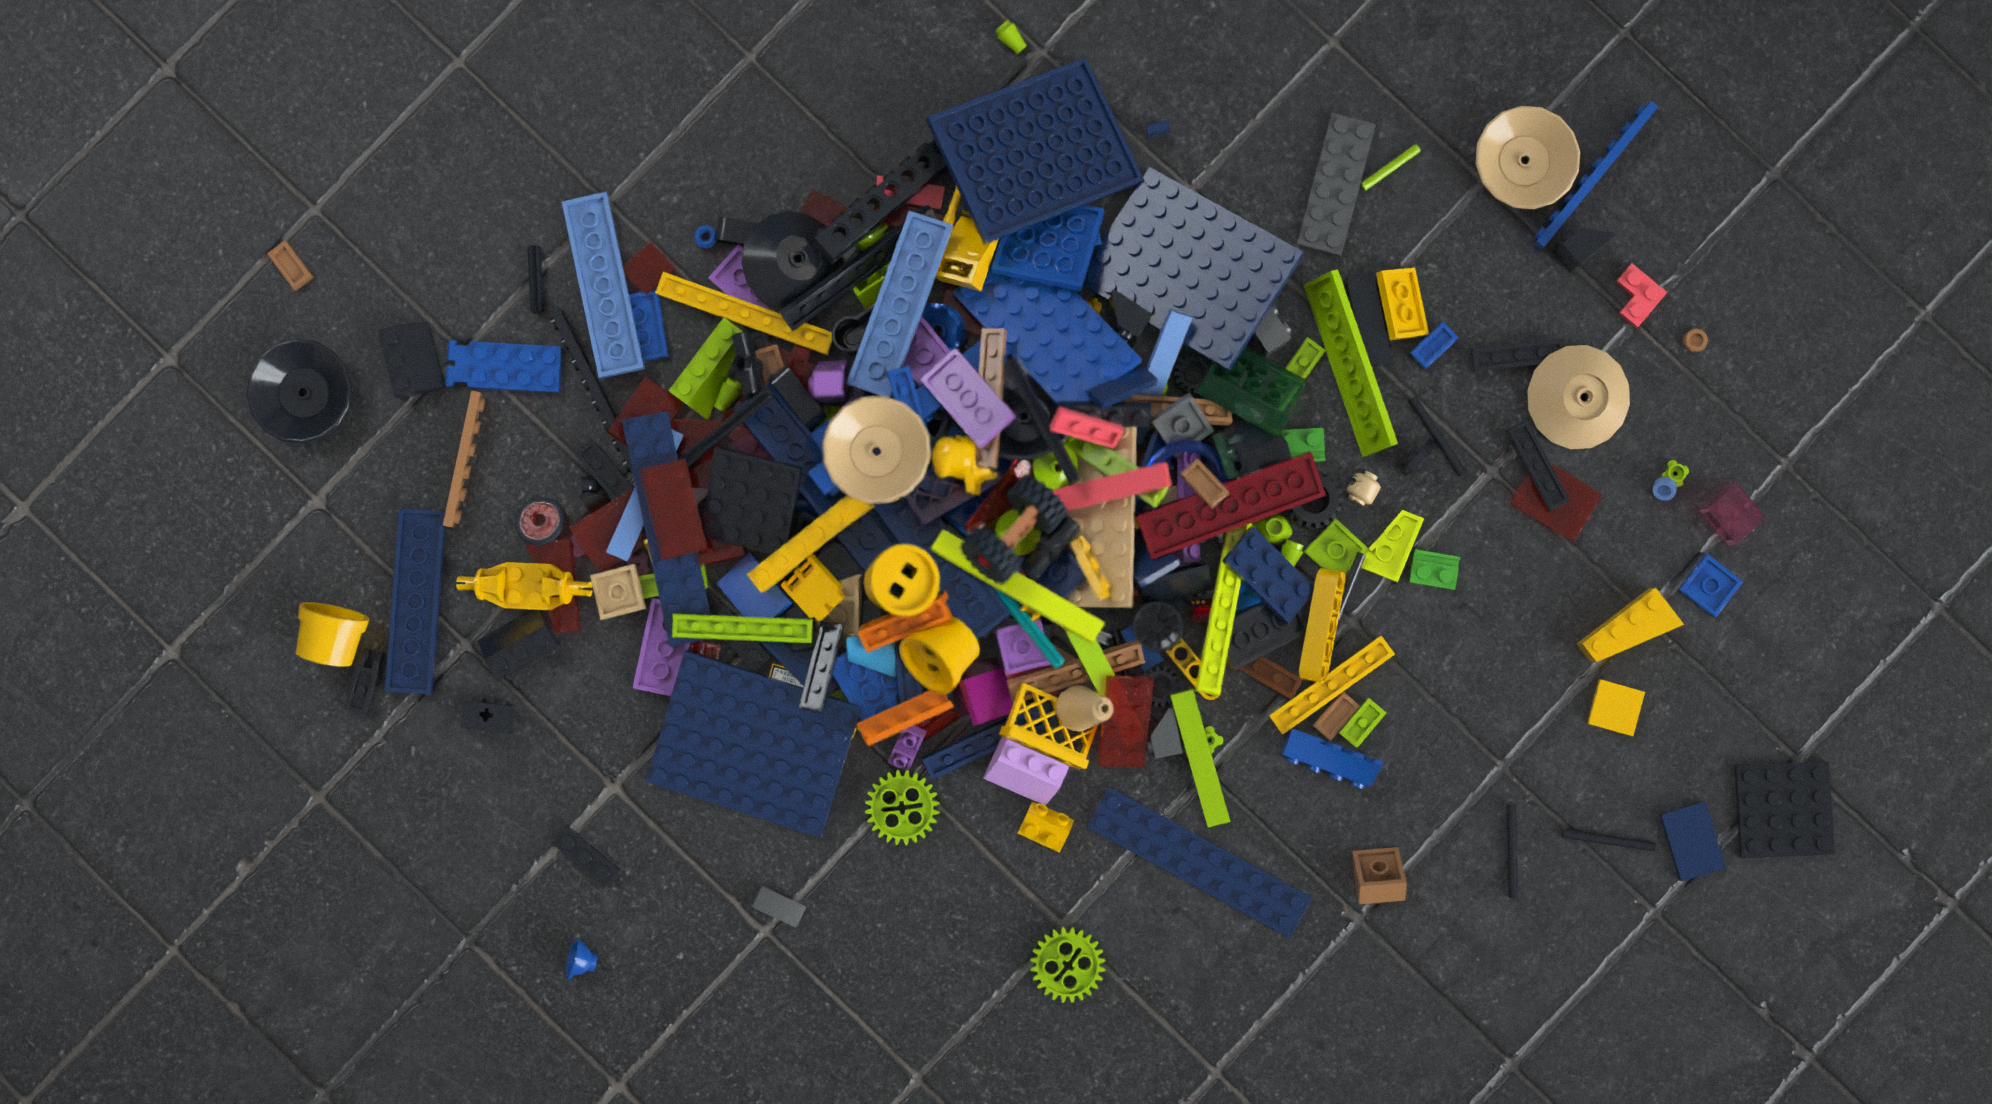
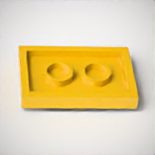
[1376,268,1429,340]

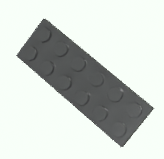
[1296,113,1376,257]

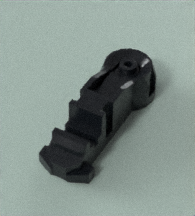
[832,303,927,355]

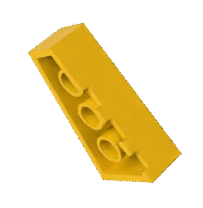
[1576,588,1684,662]

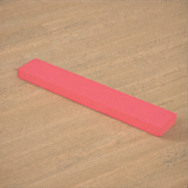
[1053,463,1171,511]

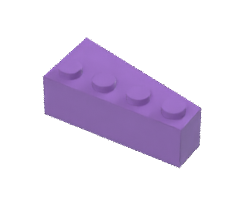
[809,360,848,406]

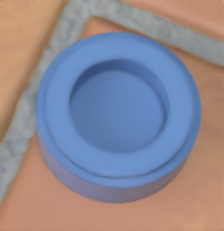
[1652,477,1677,501]

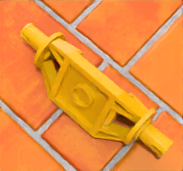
[456,562,592,610]

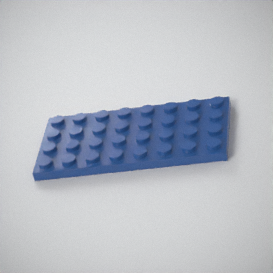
[952,258,1141,406]

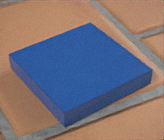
[1677,553,1743,618]

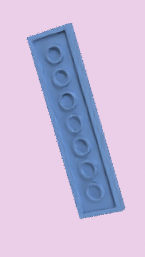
[562,192,645,379]
[846,211,953,398]

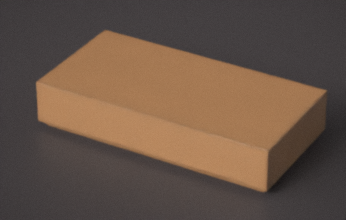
[267,240,314,291]
[1180,459,1229,509]
[1312,691,1361,741]

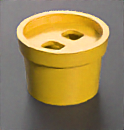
[864,545,939,616]
[296,602,370,666]
[899,616,979,694]

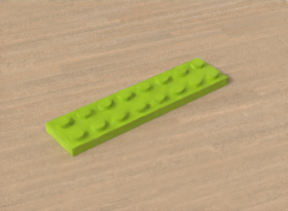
[1303,269,1398,457]

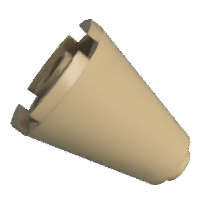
[1056,685,1113,731]

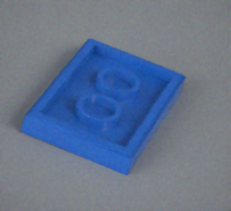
[629,290,669,362]
[717,552,793,618]

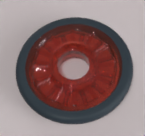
[516,497,565,545]

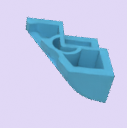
[845,636,896,677]

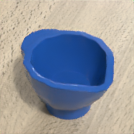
[566,939,597,980]

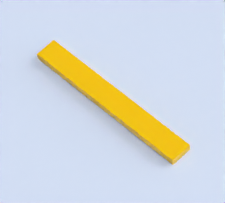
[655,272,833,356]

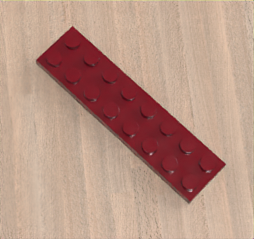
[1136,451,1326,559]

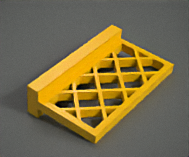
[999,683,1098,769]

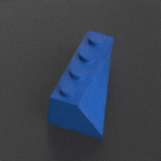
[1281,728,1383,789]

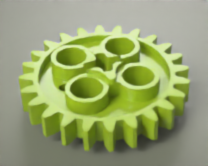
[865,770,940,845]
[1030,926,1105,1003]

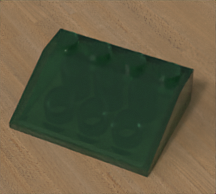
[1197,347,1307,437]

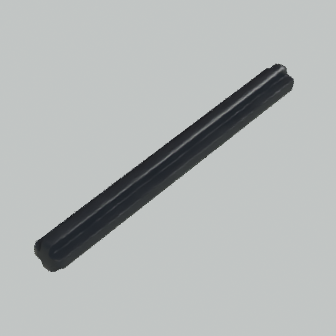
[1005,358,1081,484]
[678,388,774,473]

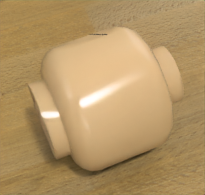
[1346,471,1381,507]

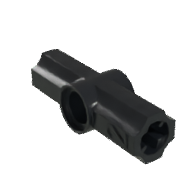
[732,331,763,401]
[1020,515,1082,581]

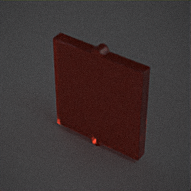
[800,189,846,227]
[623,242,676,295]

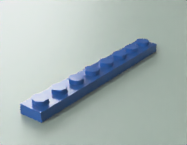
[1533,101,1659,251]

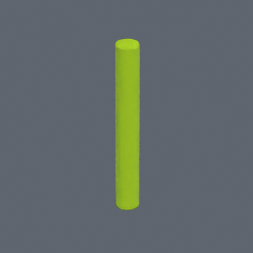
[1360,144,1421,191]

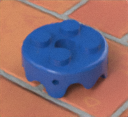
[921,303,965,351]

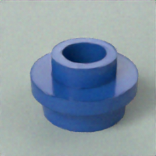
[694,225,716,248]

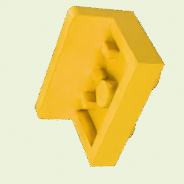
[1018,801,1074,853]

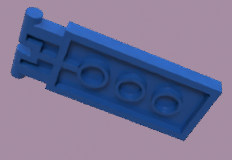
[445,340,563,393]

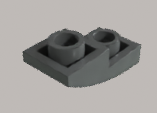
[751,886,806,928]

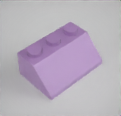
[983,737,1069,806]

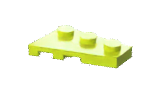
[1361,510,1424,583]

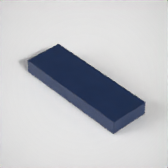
[1088,366,1158,409]

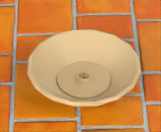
[1475,106,1580,209]
[1527,345,1630,449]
[823,396,931,503]

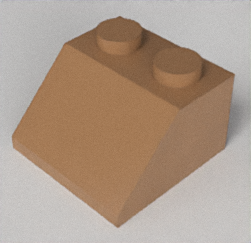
[1352,847,1407,904]

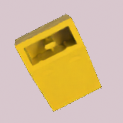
[936,216,999,292]

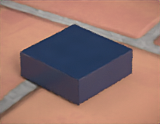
[1145,120,1170,139]

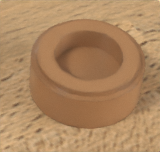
[1683,329,1708,352]

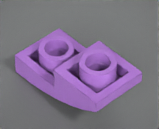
[887,725,927,771]

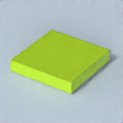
[1304,519,1369,574]

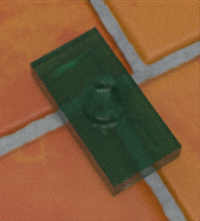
[1213,432,1240,479]

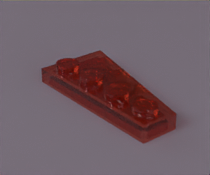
[525,539,580,633]

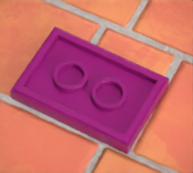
[959,667,1027,726]

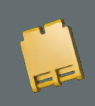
[781,554,845,621]

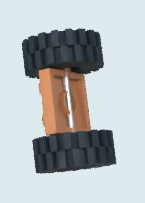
[960,475,1067,585]

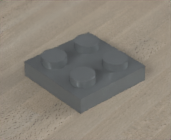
[1150,393,1214,457]

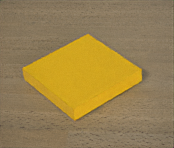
[1587,679,1645,736]

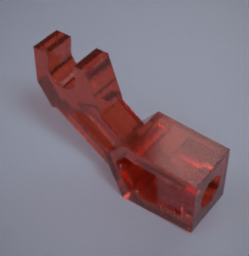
[786,344,811,392]

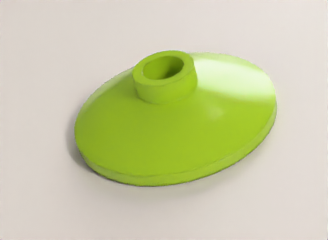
[1032,444,1078,490]
[995,510,1041,556]

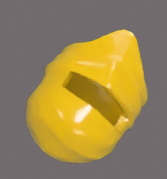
[932,435,997,495]

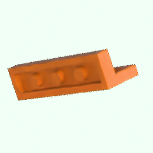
[857,590,952,653]
[856,690,953,746]

